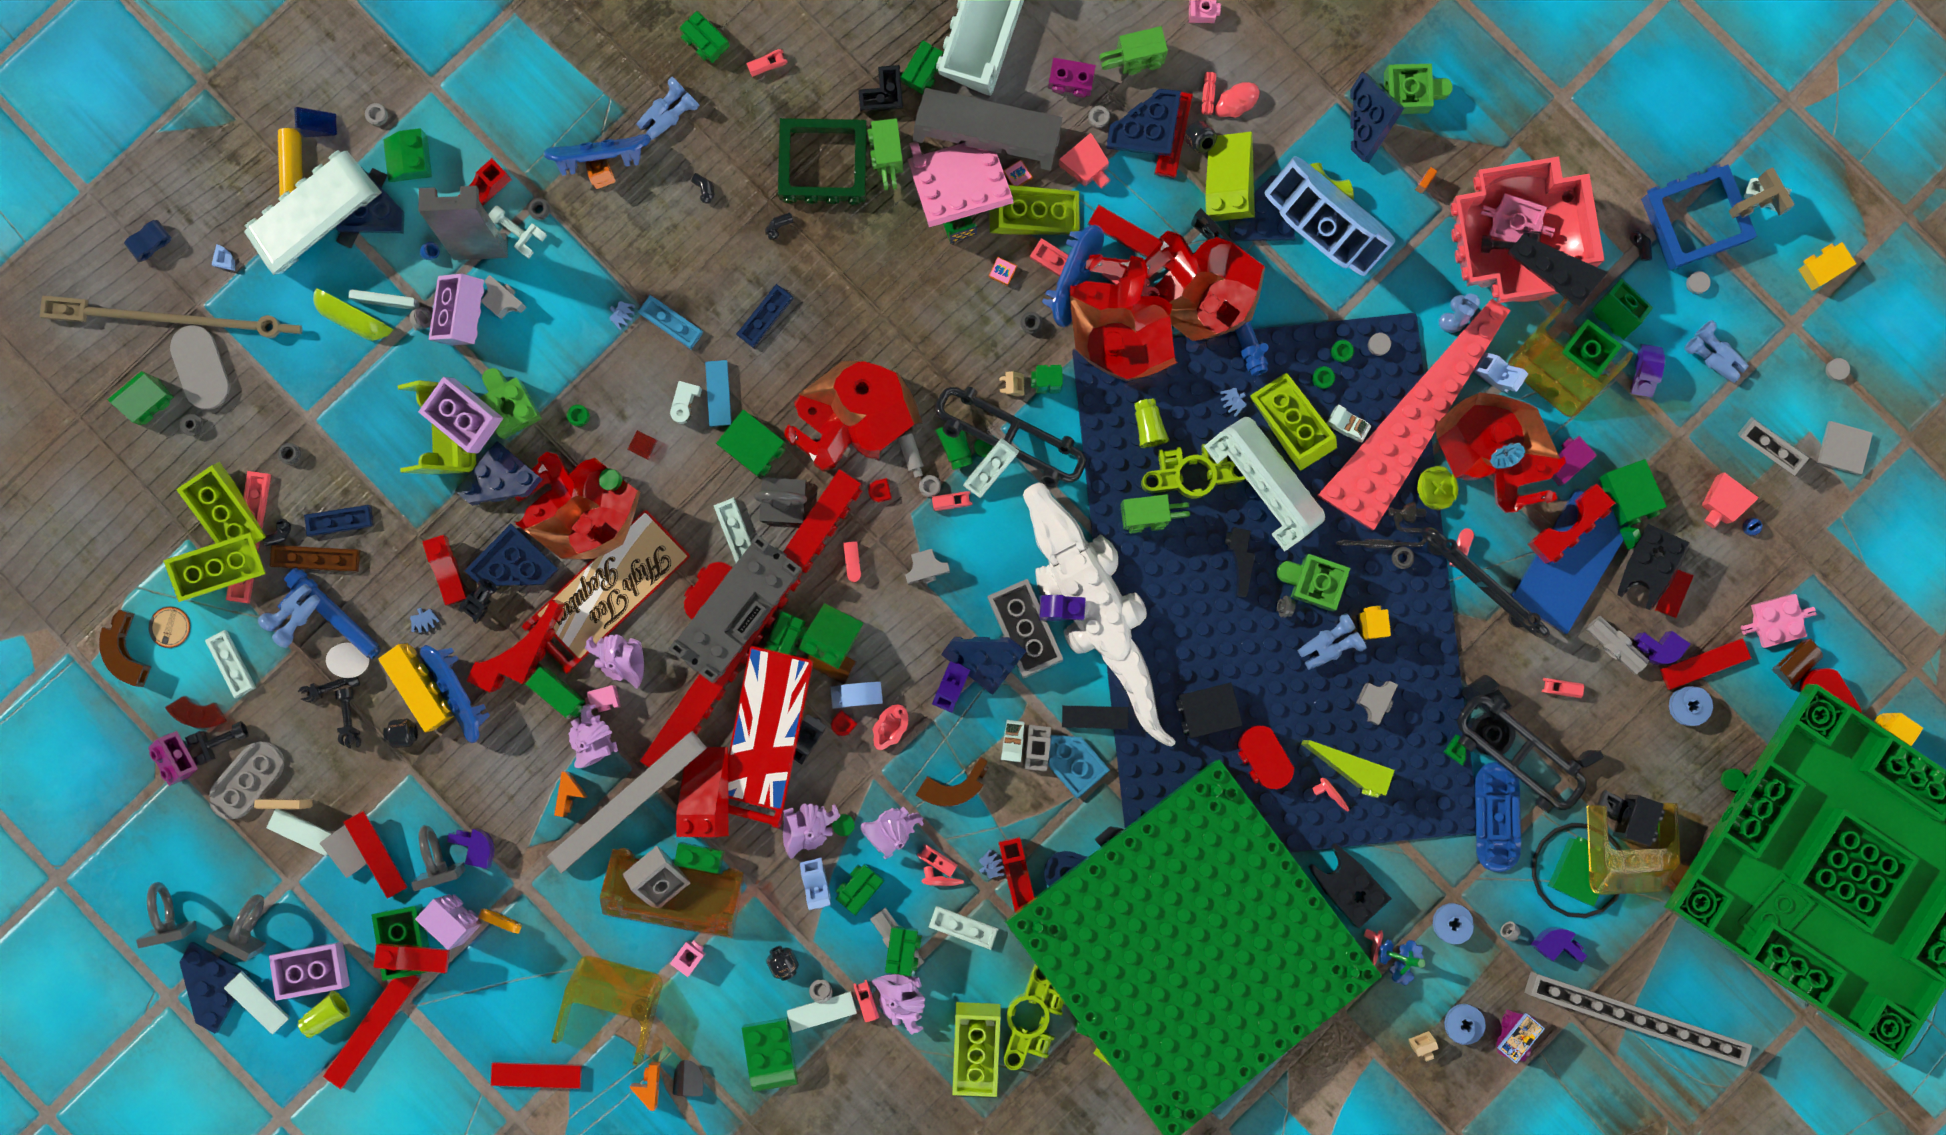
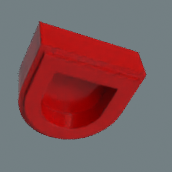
[868,478,892,503]
[831,710,858,736]

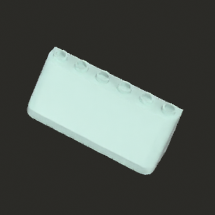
[936,0,1024,96]
[244,150,382,275]
[1204,417,1325,551]

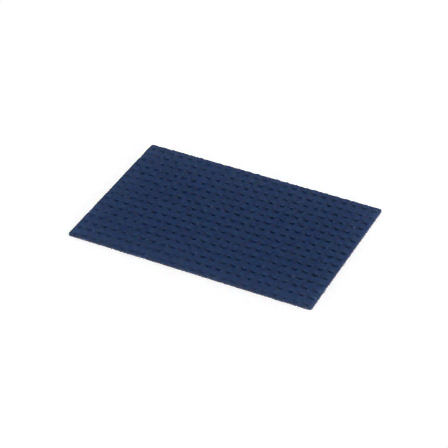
[1072,313,1476,853]

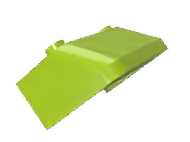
[398,380,476,475]

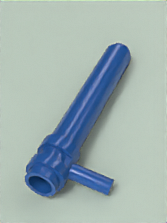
[1235,321,1269,376]
[278,568,381,659]

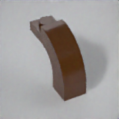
[99,609,152,687]
[916,757,989,806]

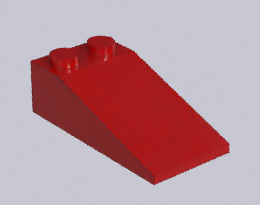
[676,747,729,837]

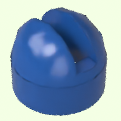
[420,242,440,260]
[1742,518,1763,536]

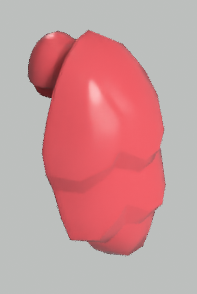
[1215,82,1260,118]
[872,704,908,750]

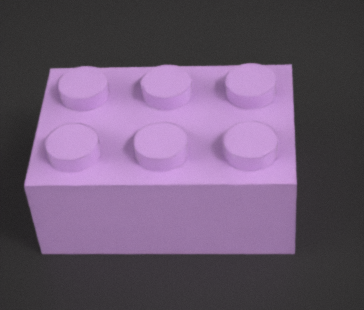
[429,274,484,346]
[418,377,504,453]
[415,894,481,950]
[269,942,350,1001]

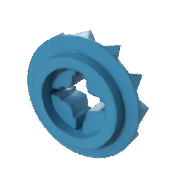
[1490,443,1525,469]

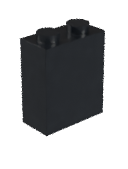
[1176,682,1242,738]

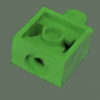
[1099,26,1168,75]
[1384,63,1453,114]
[868,118,904,191]
[479,368,542,440]
[1120,494,1190,533]
[1277,554,1350,611]

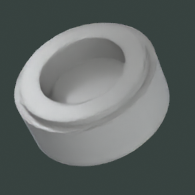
[365,103,388,126]
[1088,106,1110,129]
[1686,271,1710,294]
[1368,333,1391,356]
[1825,358,1850,381]
[919,475,941,498]
[809,980,833,1003]

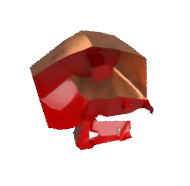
[1144,230,1265,341]
[1070,254,1178,381]
[784,360,923,472]
[1436,392,1566,513]
[514,452,641,559]

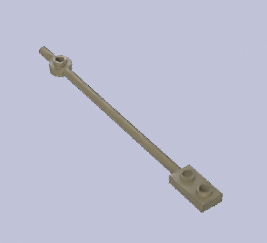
[39,296,303,338]

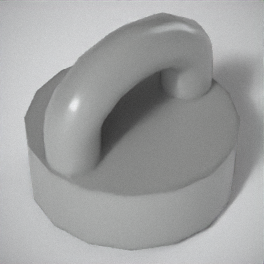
[410,307,432,330]

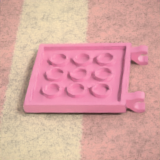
[907,142,1014,227]

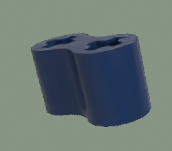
[124,220,172,262]

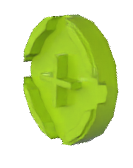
[1417,466,1458,510]

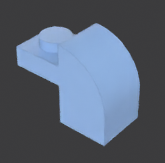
[1473,352,1528,393]
[831,682,883,709]
[800,858,831,910]

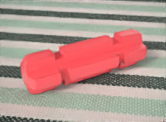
[1201,72,1216,115]

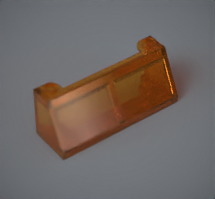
[600,848,744,938]

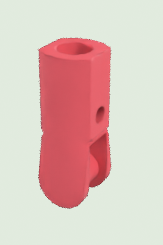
[746,49,787,77]
[932,491,973,511]
[1449,528,1474,567]
[843,542,861,582]
[1542,678,1584,698]
[917,844,958,877]
[853,979,879,1022]

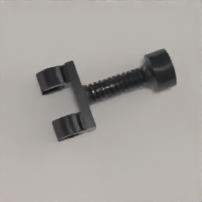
[1481,230,1541,253]
[298,676,360,703]
[335,688,361,749]
[185,721,249,766]

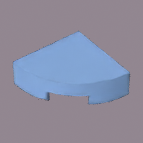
[212,244,235,271]

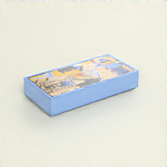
[1497,1013,1545,1064]

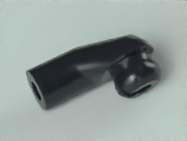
[691,173,715,204]
[765,213,793,240]
[1630,231,1652,261]
[263,519,291,547]

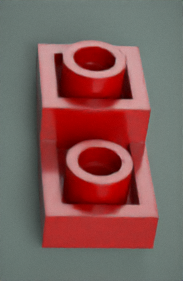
[1655,570,1694,618]

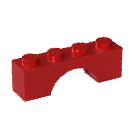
[458,158,512,206]
[1527,484,1615,564]
[998,836,1034,912]

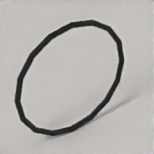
[1532,823,1626,918]

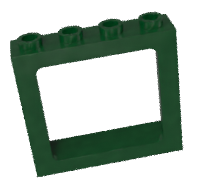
[778,118,867,205]

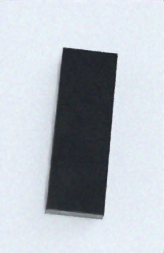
[1062,705,1129,729]

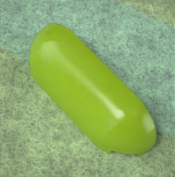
[313,288,393,341]

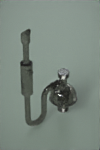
[1336,502,1427,548]

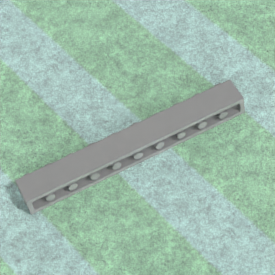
[1524,972,1752,1067]

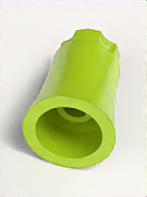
[1134,398,1170,448]
[298,991,350,1038]

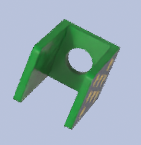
[943,216,977,244]

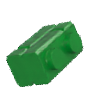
[679,11,730,63]
[901,41,944,95]
[1031,365,1063,394]
[765,611,808,656]
[674,842,724,874]
[835,863,885,916]
[885,926,922,976]

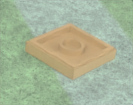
[254,798,313,809]

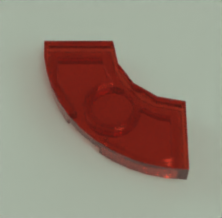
[165,696,228,728]

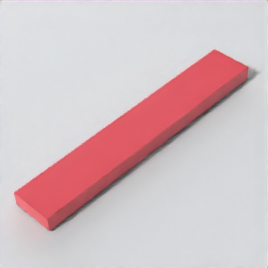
[226,471,271,604]

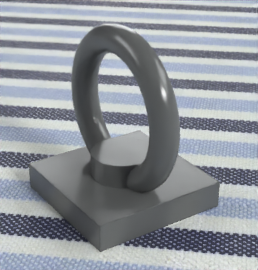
[754,477,807,524]
[412,825,466,891]
[136,882,197,948]
[206,894,266,962]

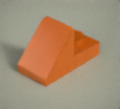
[585,159,615,189]
[554,771,588,817]
[629,1062,661,1111]

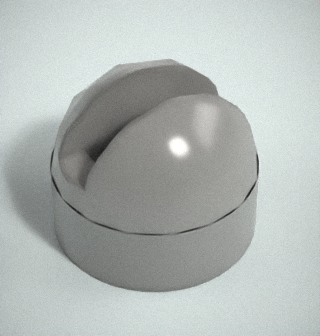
[1500,921,1521,941]

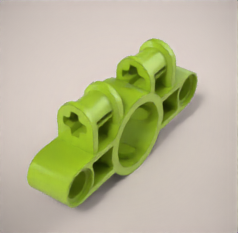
[1141,444,1245,499]
[1004,964,1064,1070]

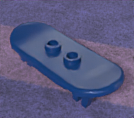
[544,134,651,176]
[1042,225,1104,328]
[420,645,490,743]
[1475,762,1521,872]

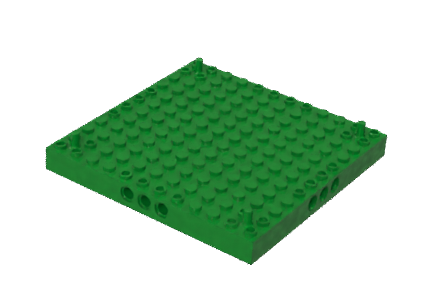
[1664,684,1946,1061]
[1004,759,1382,1135]

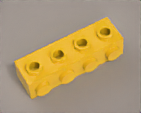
[378,643,454,732]

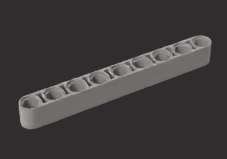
[547,731,707,873]

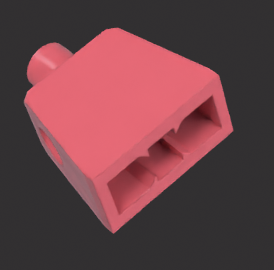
[1059,133,1110,189]
[1702,473,1758,528]

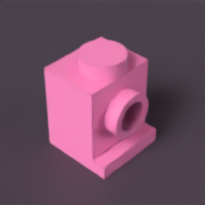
[1189,0,1221,23]
[585,685,621,712]
[670,940,706,977]

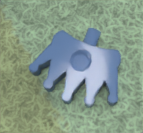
[609,301,635,330]
[1220,388,1246,417]
[410,608,440,633]
[979,849,1004,879]

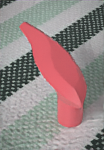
[1312,778,1349,812]
[921,866,964,886]
[1364,929,1383,966]

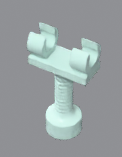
[489,206,547,258]

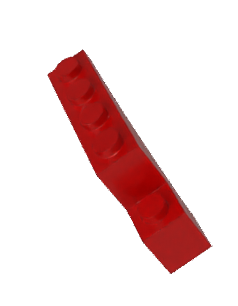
[466,600,565,693]

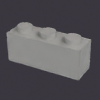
[1738,417,1809,476]

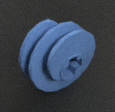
[1669,686,1713,726]
[1432,903,1474,944]
[1444,1004,1485,1045]

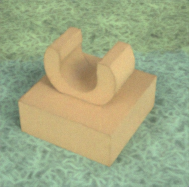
[999,371,1024,396]
[1408,1031,1439,1062]

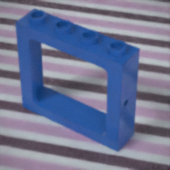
[1641,164,1757,271]

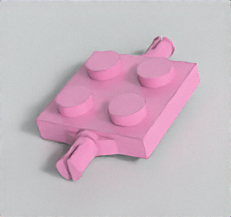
[1481,193,1555,242]
[1741,594,1816,648]

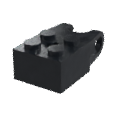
[1617,524,1690,611]
[1308,843,1392,928]

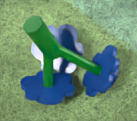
[1378,939,1425,986]

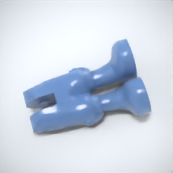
[636,76,700,140]
[1439,293,1480,333]
[1684,320,1749,383]
[258,584,320,648]
[1297,613,1367,670]

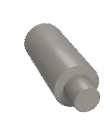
[898,433,924,478]

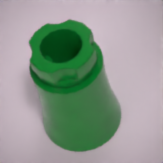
[935,427,973,470]

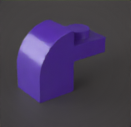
[1630,344,1665,397]
[1039,595,1086,621]
[1633,631,1690,664]
[932,661,970,713]
[447,828,495,869]
[1531,927,1587,963]

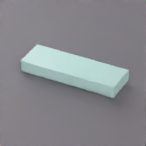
[349,290,420,310]
[963,438,1019,498]
[713,498,751,563]
[205,630,256,698]
[266,809,332,856]
[929,906,998,950]
[224,971,290,1034]
[787,991,857,1032]

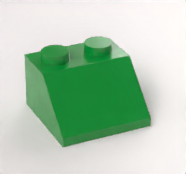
[383,128,432,182]
[1592,278,1653,340]
[1561,319,1623,379]
[107,371,174,426]

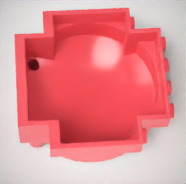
[1450,157,1604,304]

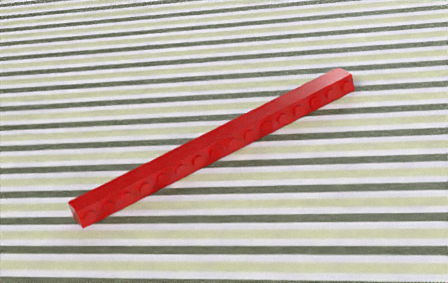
[640,469,863,767]

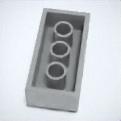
[987,579,1063,679]

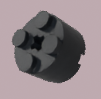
[1467,712,1516,756]

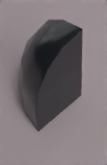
[673,1060,704,1096]

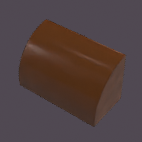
[1772,639,1823,689]
[808,655,857,685]

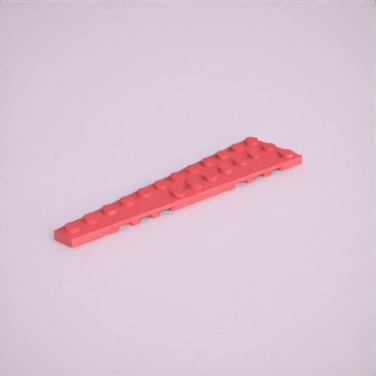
[1317,299,1510,531]

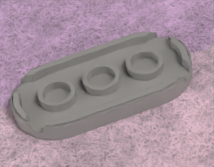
[170,325,230,410]
[209,742,284,819]

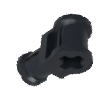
[458,578,497,624]

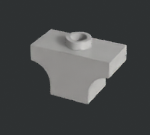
[481,275,526,319]
[905,549,950,584]
[1356,681,1398,725]
[1025,725,1051,771]

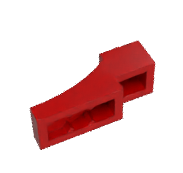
[422,535,467,606]
[373,943,450,973]

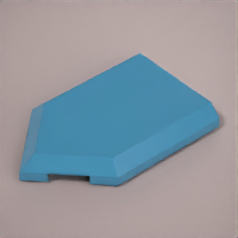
[1048,735,1110,799]

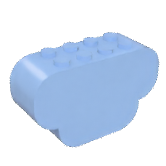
[1265,156,1395,276]

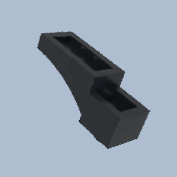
[1224,527,1255,599]

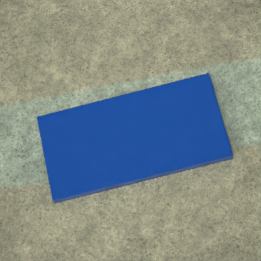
[1511,488,1632,634]

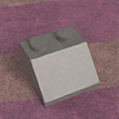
[623,846,690,911]

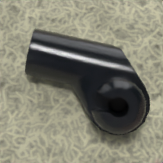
[1095,826,1124,846]

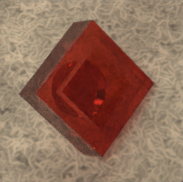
[627,430,657,460]

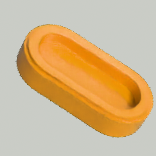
[478,908,522,934]

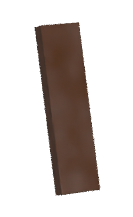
[269,545,360,572]

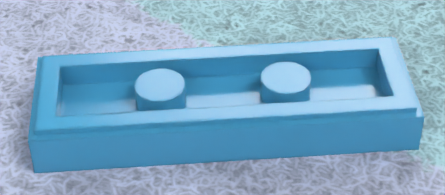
[638,295,704,350]
[705,360,732,427]

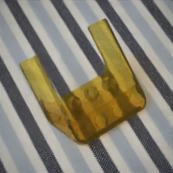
[1508,298,1634,417]
[1587,803,1680,895]
[551,956,663,1066]

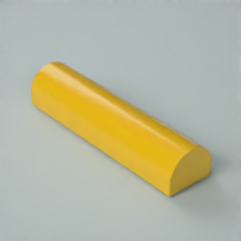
[278,128,303,196]

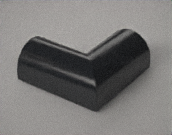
[858,65,903,113]

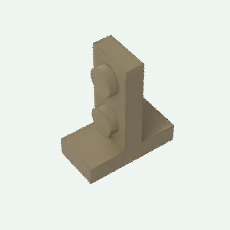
[1729,167,1795,218]

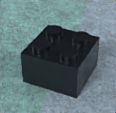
[1612,794,1665,847]

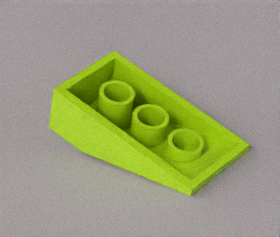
[1205,132,1255,222]
[989,185,1079,235]
[1250,373,1337,471]
[176,462,266,544]
[163,532,266,602]
[1302,740,1395,798]
[952,1002,1001,1097]

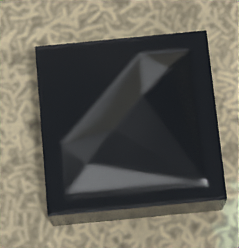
[1575,750,1604,768]
[1595,790,1625,821]

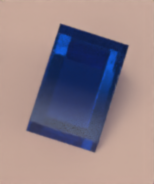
[294,107,337,137]

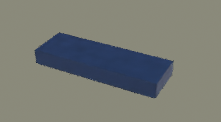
[736,284,794,349]
[304,505,374,537]

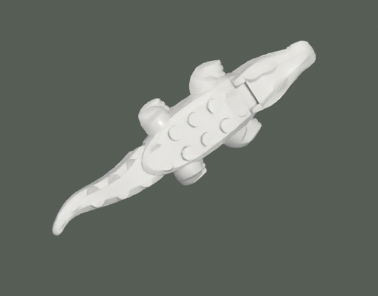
[1023,483,1175,746]

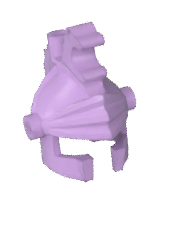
[585,634,644,689]
[568,704,618,768]
[783,804,840,859]
[861,807,924,859]
[871,974,925,1035]

